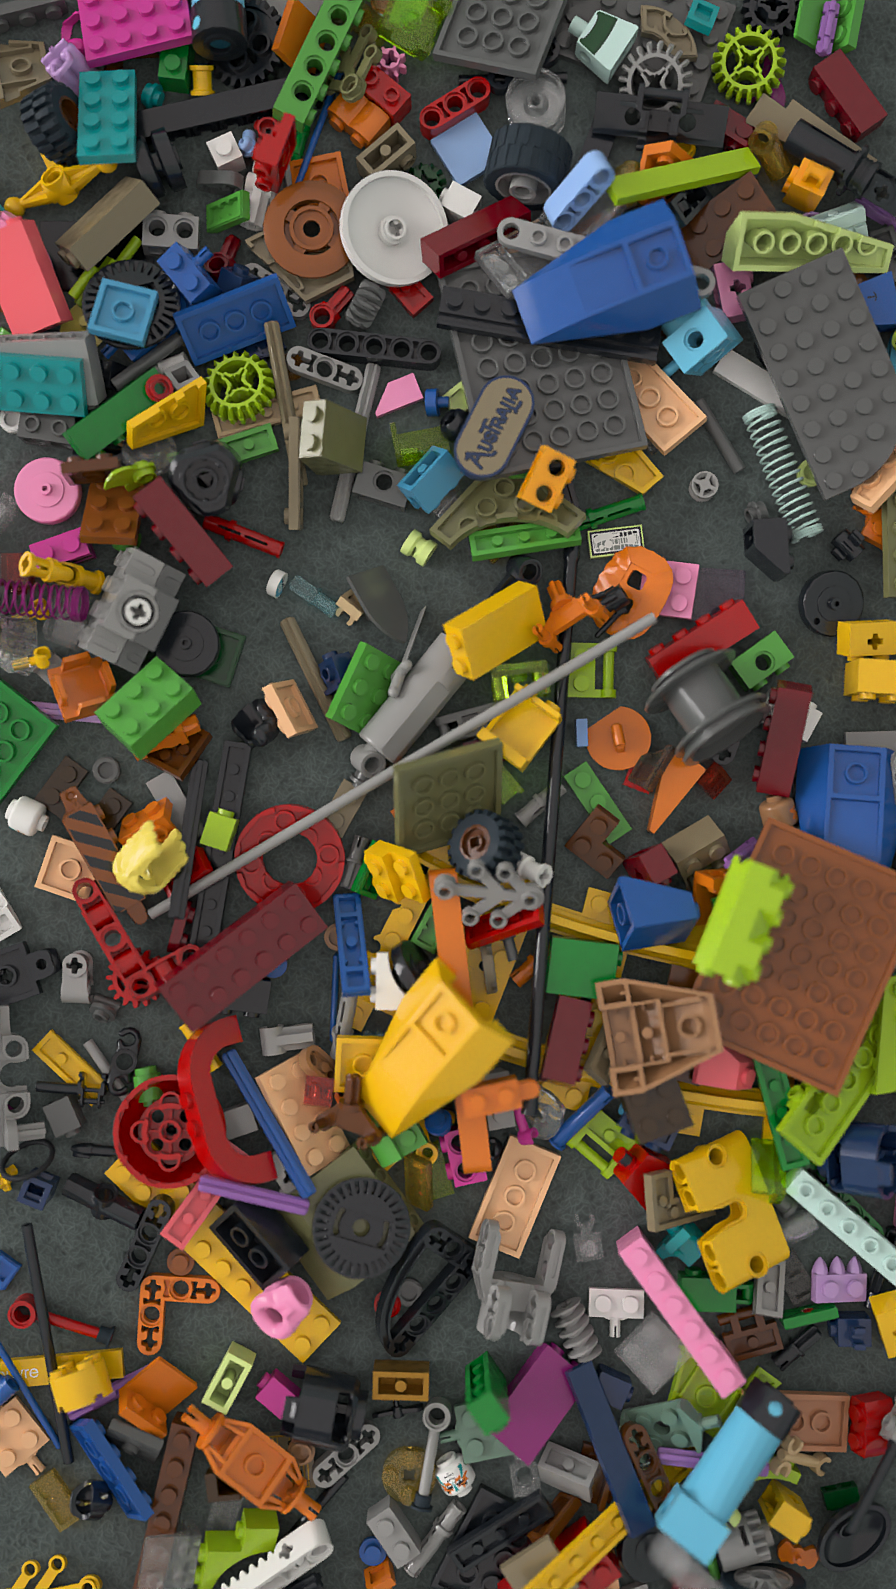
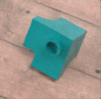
[655,1222,704,1267]

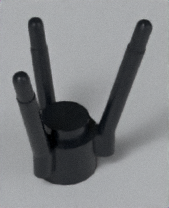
[585,584,631,638]

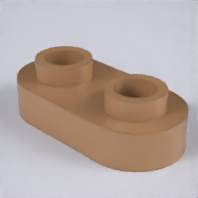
[298,1045,335,1092]

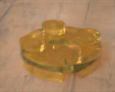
[381,1446,437,1506]

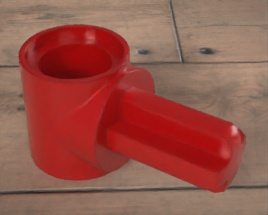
[309,285,354,329]

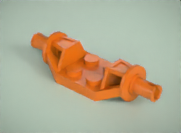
[181,1404,321,1521]

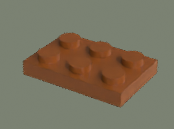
[79,482,148,546]

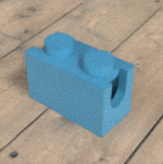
[397,445,464,514]

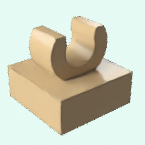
[336,589,366,626]

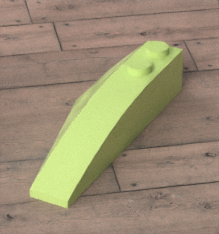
[721,211,894,273]

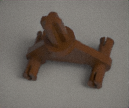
[308,1073,388,1150]

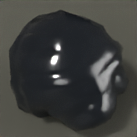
[231,698,280,748]

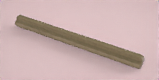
[264,321,308,486]

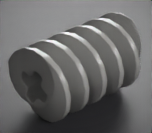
[550,1297,602,1363]

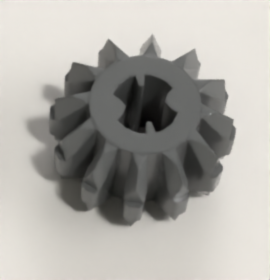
[345,279,386,330]

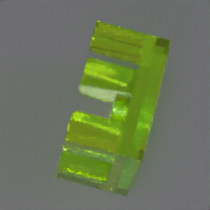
[376,0,453,62]
[489,660,551,702]

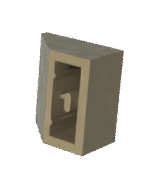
[662,815,731,894]

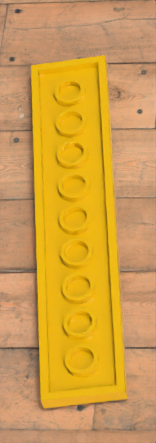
[104,1141,341,1363]

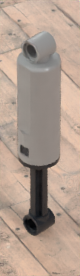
[350,554,543,778]

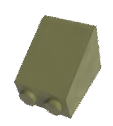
[299,399,367,475]

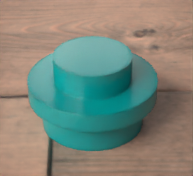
[141,83,165,109]

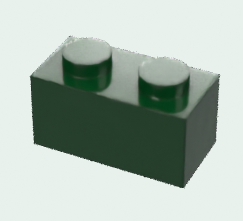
[820,1480,860,1511]

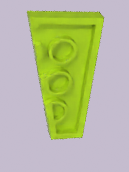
[870,975,896,1095]

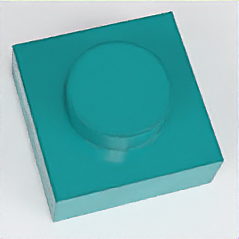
[684,0,720,36]

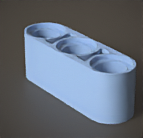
[544,150,615,232]

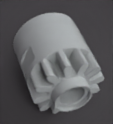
[717,1508,774,1573]

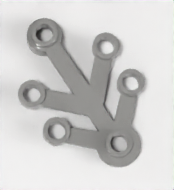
[434,859,544,929]

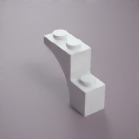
[370,951,406,1010]

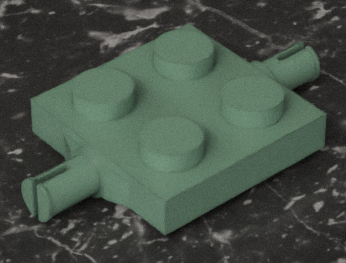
[439,1402,514,1465]

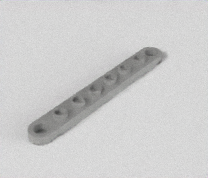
[497,217,715,300]

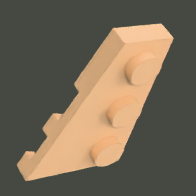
[850,446,896,514]

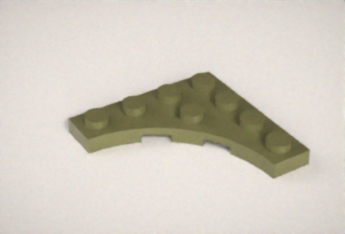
[429,477,586,550]

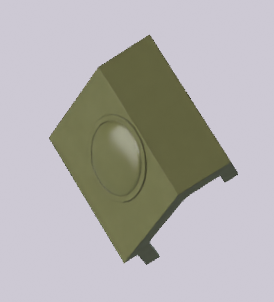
[275,1136,424,1300]

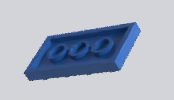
[173,273,296,367]
[68,1419,154,1521]

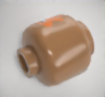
[759,794,798,827]

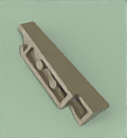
[746,93,877,162]

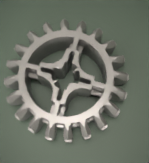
[618,40,693,119]

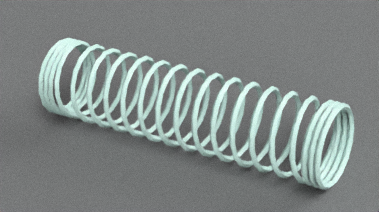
[742,403,824,544]

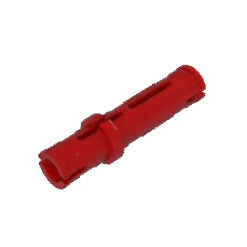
[202,516,285,558]

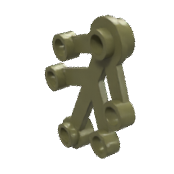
[316,18,383,103]

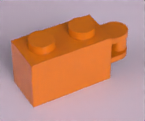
[461,1074,540,1119]

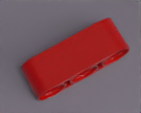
[420,76,490,140]

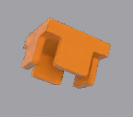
[47,651,116,723]

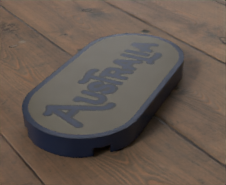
[454,375,535,481]

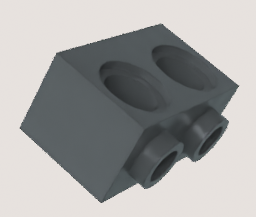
[17,412,79,451]

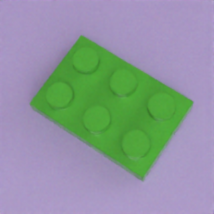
[325,641,401,733]

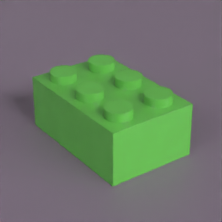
[94,656,202,761]

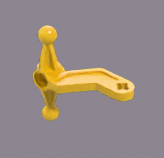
[4,153,118,217]

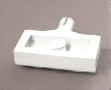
[588,1287,644,1338]

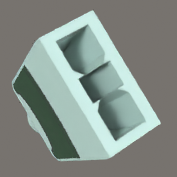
[568,10,639,84]

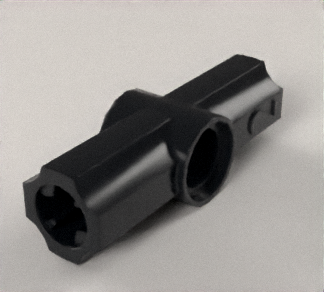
[62,1173,146,1231]

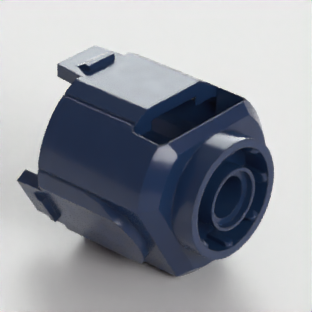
[817,1121,896,1200]

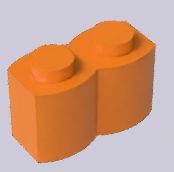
[327,93,391,149]

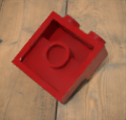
[252,112,297,193]

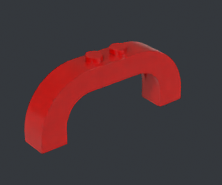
[177,1015,278,1185]

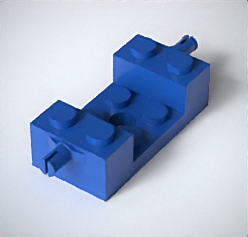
[100,242,223,362]

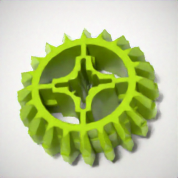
[711,24,786,105]
[203,351,276,425]

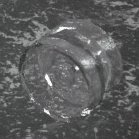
[505,68,566,134]

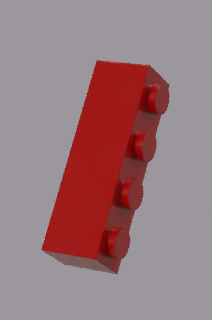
[645,598,760,679]

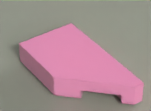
[375,373,423,418]

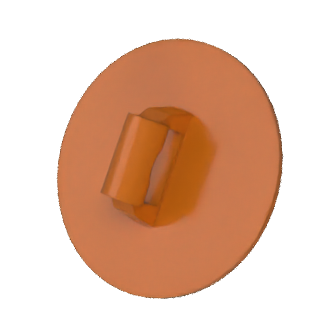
[587,706,651,770]

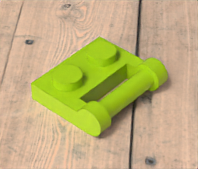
[568,643,617,699]
[566,1110,636,1179]

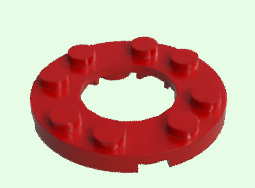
[234,804,345,908]

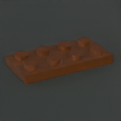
[679,171,777,281]

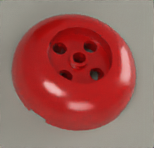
[113,1074,227,1189]

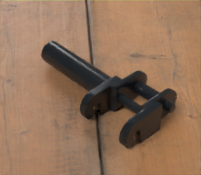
[36,1071,108,1109]

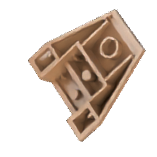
[595,978,724,1097]

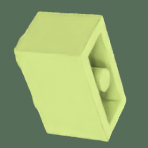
[202,1341,257,1415]

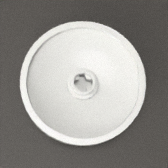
[340,170,448,287]

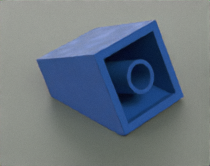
[607,876,700,951]

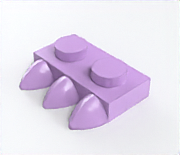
[811,1256,867,1303]

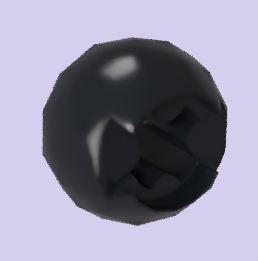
[440,408,469,444]

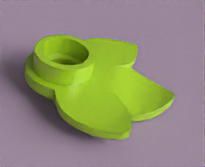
[104,460,157,492]

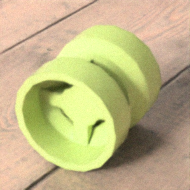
[400,529,438,567]

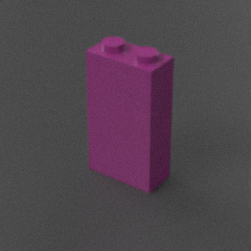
[491,1342,579,1466]

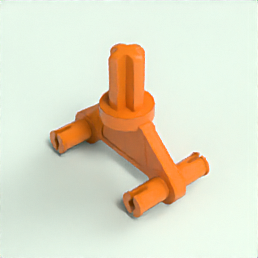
[532,580,609,654]

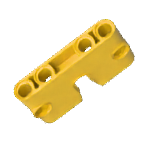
[670,1130,790,1294]

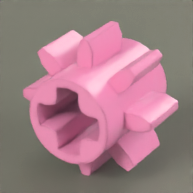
[376,46,407,83]

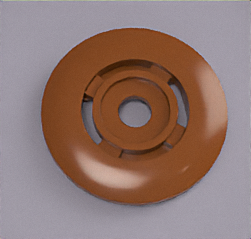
[263,180,350,279]

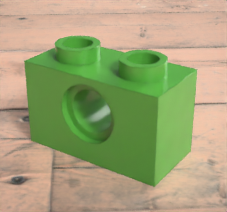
[728,631,794,692]

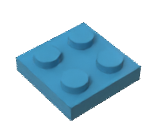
[87,278,159,347]

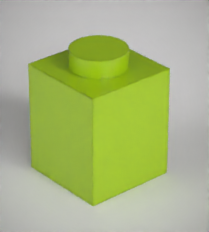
[200,808,240,852]

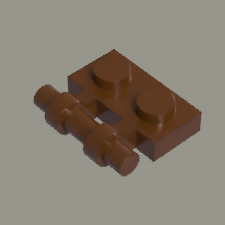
[716,1303,784,1362]

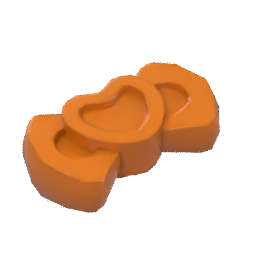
[777,1538,818,1569]

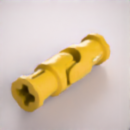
[19,551,105,595]

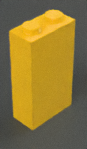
[443,581,545,680]

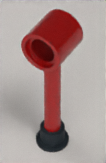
[7,1293,116,1349]

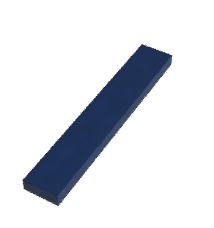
[564,1361,656,1539]

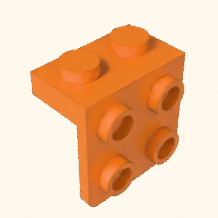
[118,797,180,846]

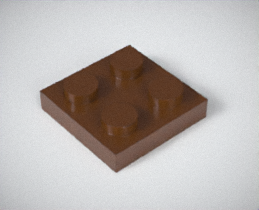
[60,453,123,486]

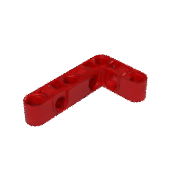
[72,878,200,1002]

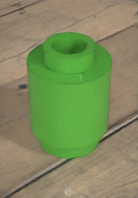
[133,1065,163,1107]

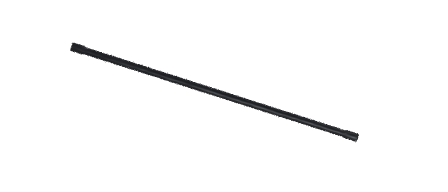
[521,545,581,1116]

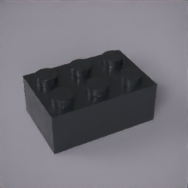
[208,1185,310,1291]

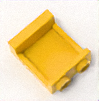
[476,683,563,773]

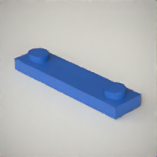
[333,893,371,998]

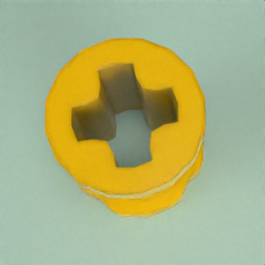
[189,65,215,96]

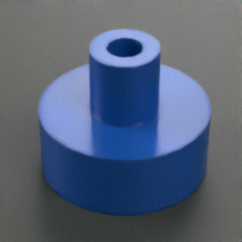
[425,388,450,417]

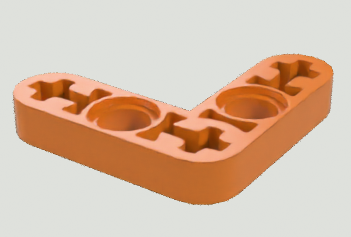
[137,1272,222,1356]

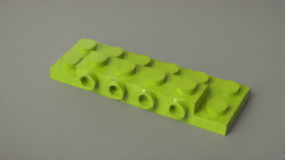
[776,1009,879,1166]

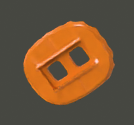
[592,546,673,639]

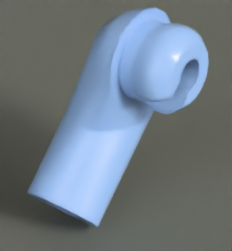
[238,129,257,158]

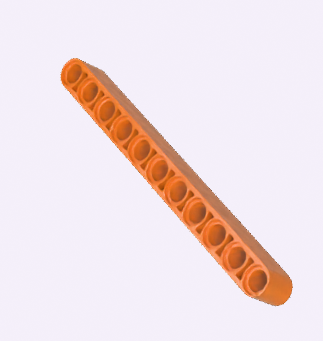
[428,867,492,1174]

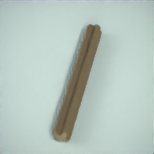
[280,617,351,742]

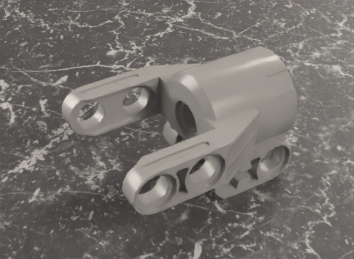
[472,1218,566,1346]

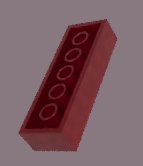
[154,881,328,1033]

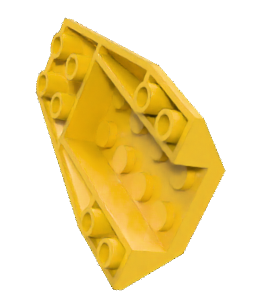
[360,958,515,1139]

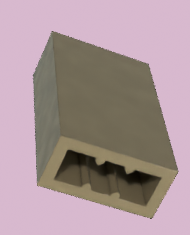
[55,176,160,272]

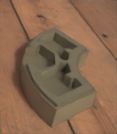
[640,5,698,62]

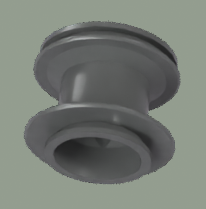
[645,648,771,766]

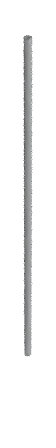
[148,612,657,919]

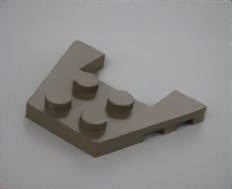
[0,40,52,110]
[245,203,355,305]

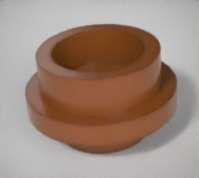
[167,1248,195,1276]

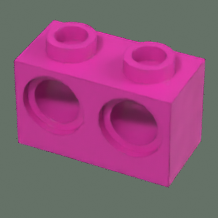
[439,1125,488,1187]

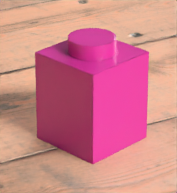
[255,1368,301,1420]

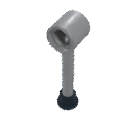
[410,1397,452,1513]

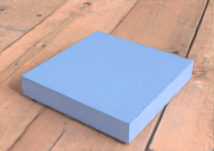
[430,112,492,186]

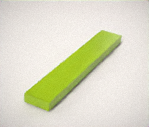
[606,147,761,206]

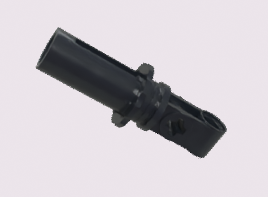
[783,118,896,218]

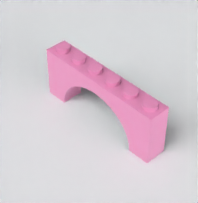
[616,1225,746,1398]

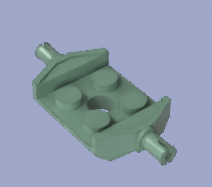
[619,1398,722,1463]

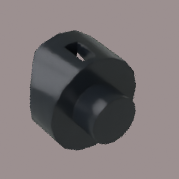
[69,1479,113,1521]

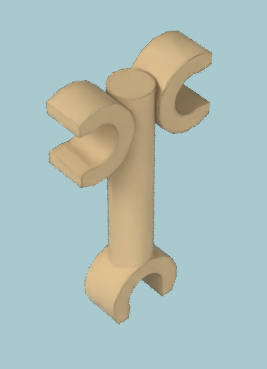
[769,1434,831,1478]

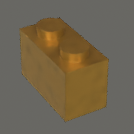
[372,1359,430,1401]

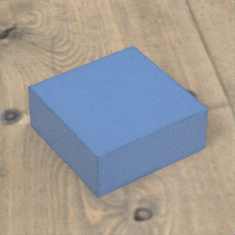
[574,719,588,748]

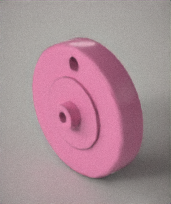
[14,457,82,525]

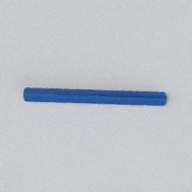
[221,1049,316,1199]

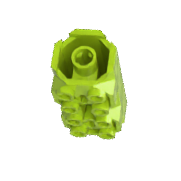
[692,855,794,989]

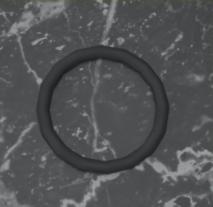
[0,1139,56,1182]

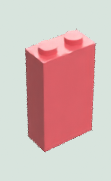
[0,216,73,334]

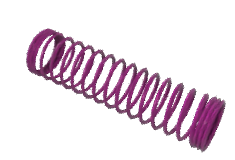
[0,578,89,623]

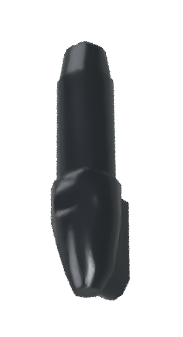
[71,1143,117,1159]

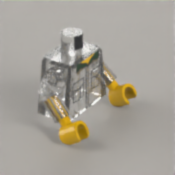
[0,598,51,677]

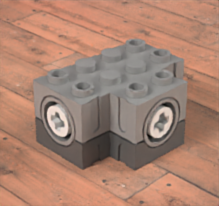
[77,548,186,674]

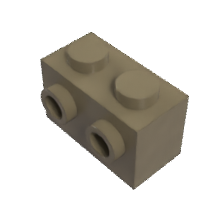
[356,122,417,179]

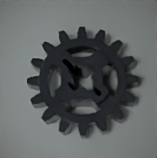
[740,0,800,40]

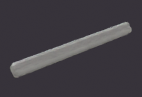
[330,363,381,523]

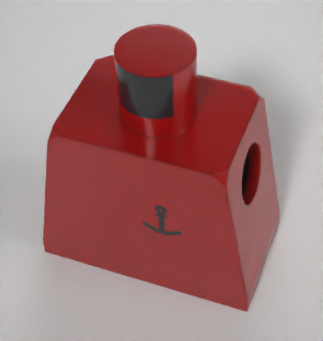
[613,1143,674,1210]

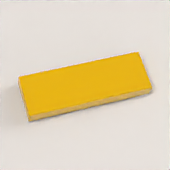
[32,1029,108,1106]

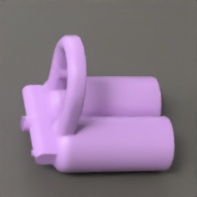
[40,38,98,97]

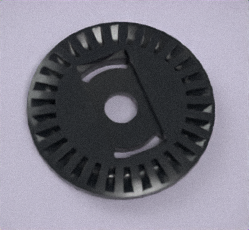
[82,259,181,350]
[312,1177,411,1279]

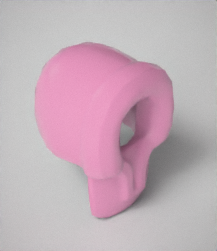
[251,1275,313,1340]

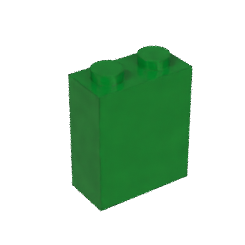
[545,935,623,999]

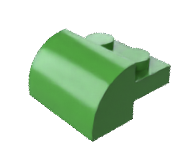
[367,1111,429,1168]

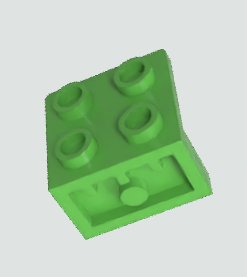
[794,0,865,57]

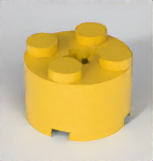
[49,1351,113,1413]

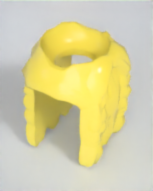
[113,821,188,896]

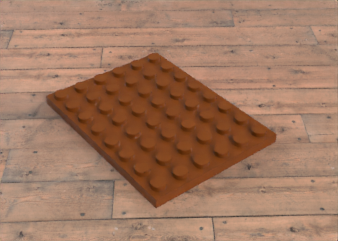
[692,817,896,1097]

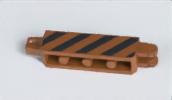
[60,786,148,925]

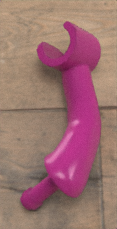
[514,1101,539,1145]

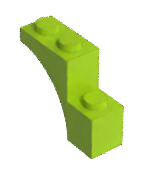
[193,1508,279,1589]

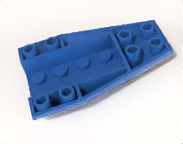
[512,199,701,345]
[795,743,896,868]

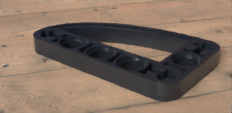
[375,1220,476,1358]

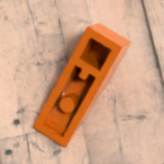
[647,750,706,834]

